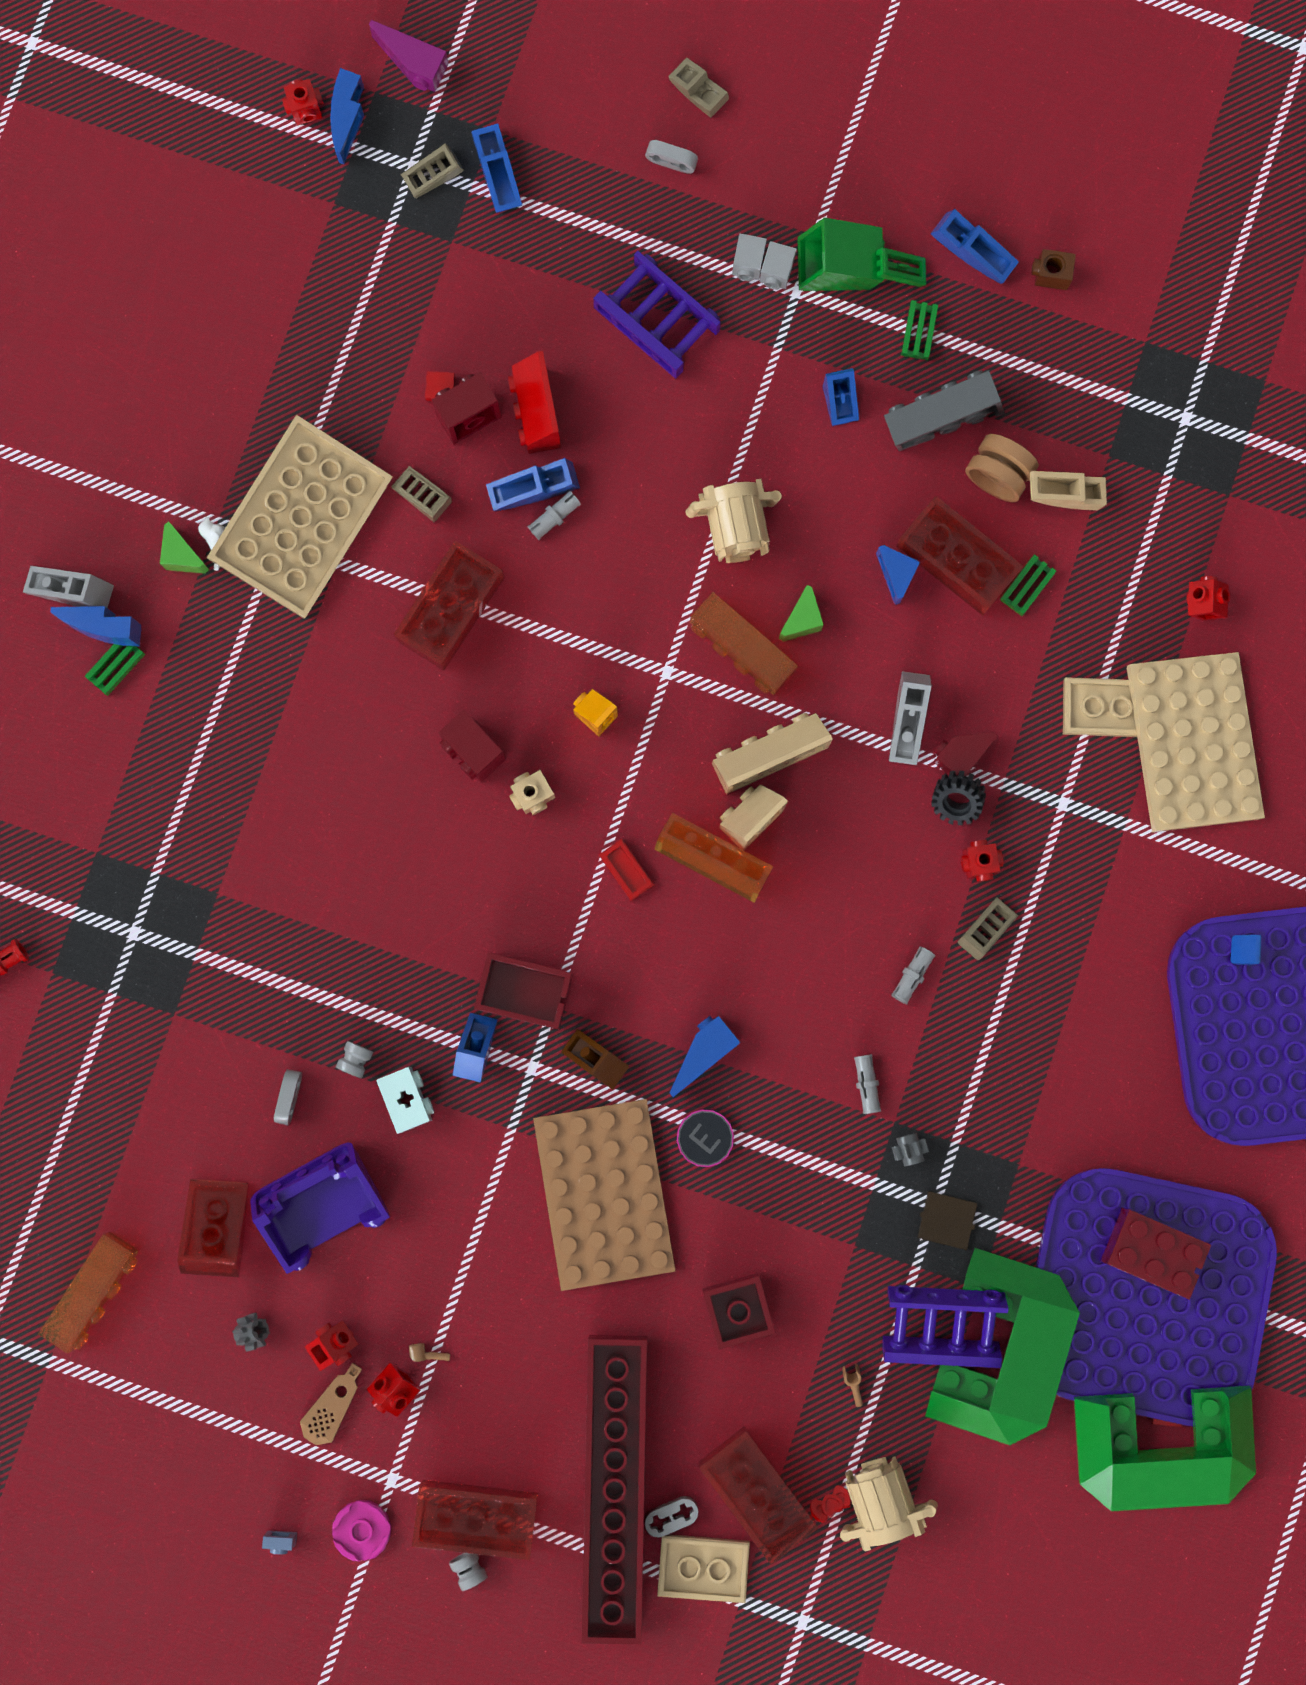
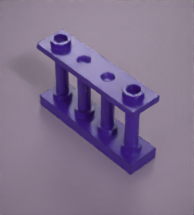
[593,251,721,379]
[882,1285,1009,1368]

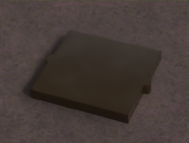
[917,1191,977,1250]

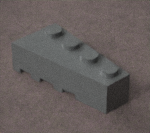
[884,370,1005,451]

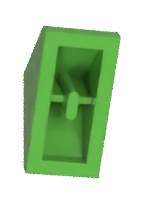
[160,521,209,573]
[779,585,823,642]

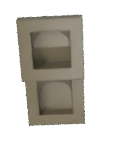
[668,58,729,117]

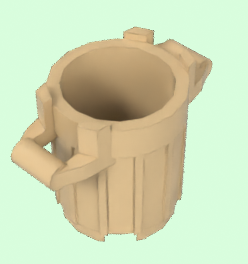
[686,479,782,563]
[840,1456,938,1551]

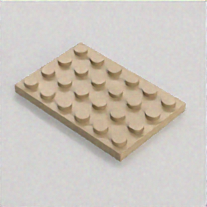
[207,415,393,619]
[1127,652,1265,832]

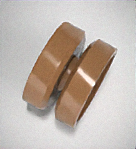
[965,434,1039,502]

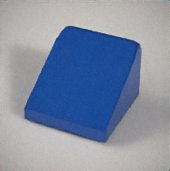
[1231,935,1261,965]

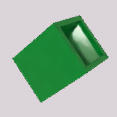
[798,217,885,291]

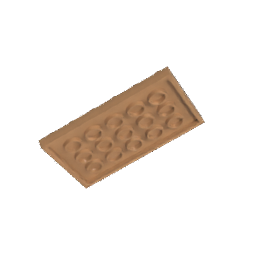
[533,1099,675,1291]

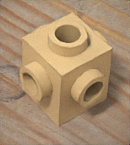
[509,770,555,815]

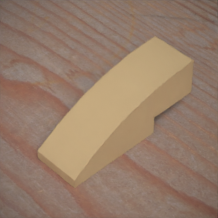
[1030,471,1107,511]

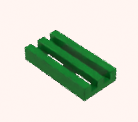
[876,247,926,287]
[901,300,938,361]
[1000,554,1056,616]
[85,644,145,696]

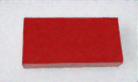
[599,839,654,901]

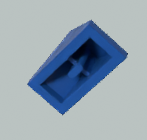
[822,368,859,426]
[876,545,920,605]

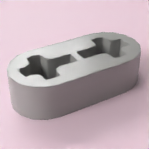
[645,140,699,174]
[274,1069,302,1126]
[645,1496,698,1537]

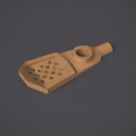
[300,1363,362,1445]

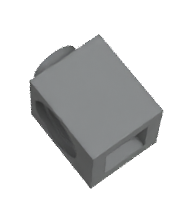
[732,233,767,281]
[759,241,796,290]

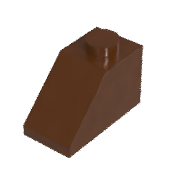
[561,1029,630,1090]

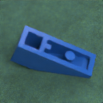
[669,1016,740,1097]

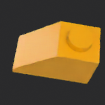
[573,689,618,736]

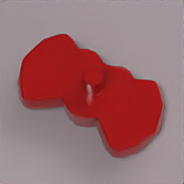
[810,1485,852,1523]

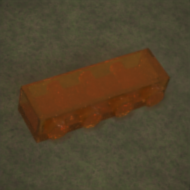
[690,592,798,695]
[654,813,773,903]
[38,1232,139,1353]

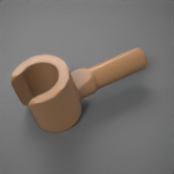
[409,1343,450,1362]
[842,1363,863,1407]

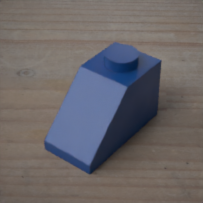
[453,1013,498,1082]

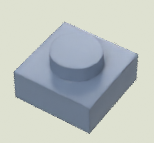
[262,1530,297,1554]

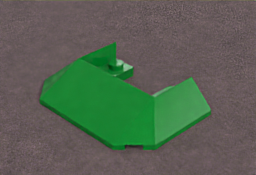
[925,1248,1080,1445]
[1074,1386,1256,1511]

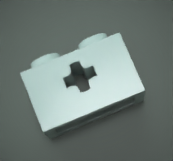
[376,1067,434,1134]

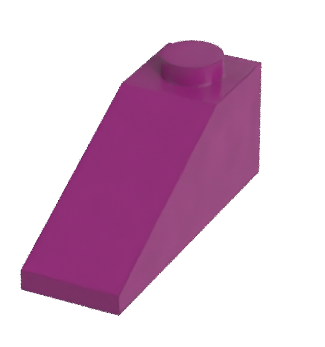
[369,20,449,92]

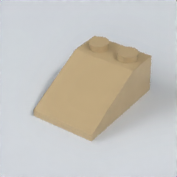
[719,785,788,851]

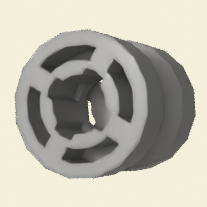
[336,1041,374,1078]
[449,1549,488,1591]

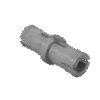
[527,491,581,540]
[891,946,936,1005]
[854,1054,881,1114]

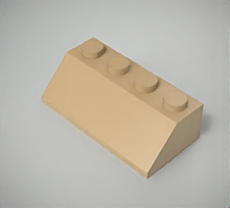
[712,713,833,795]

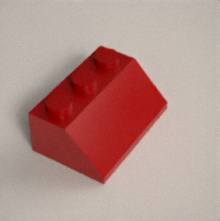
[508,351,561,454]

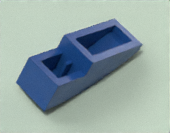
[330,68,364,164]
[471,124,522,213]
[931,209,1019,284]
[486,458,580,512]
[50,606,141,646]

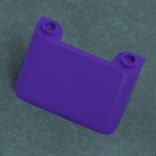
[250,1143,390,1274]

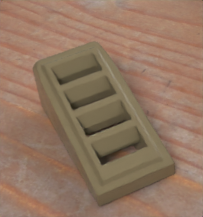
[401,143,464,198]
[391,466,452,523]
[958,897,1018,960]

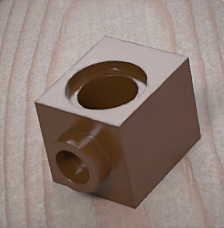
[1031,249,1076,290]

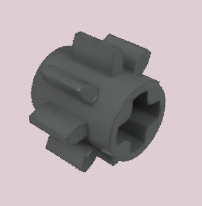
[892,1133,929,1167]
[232,1313,270,1352]

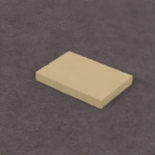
[1063,678,1137,737]
[657,1534,750,1603]

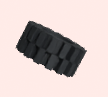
[931,771,986,825]

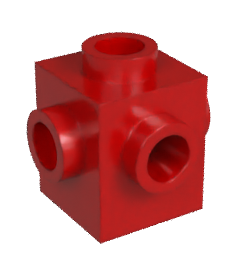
[282,78,324,126]
[1187,576,1230,621]
[960,840,1003,882]
[305,1320,359,1371]
[367,1363,421,1417]

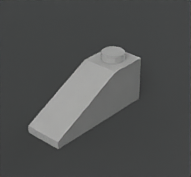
[23,566,114,608]
[889,671,932,765]

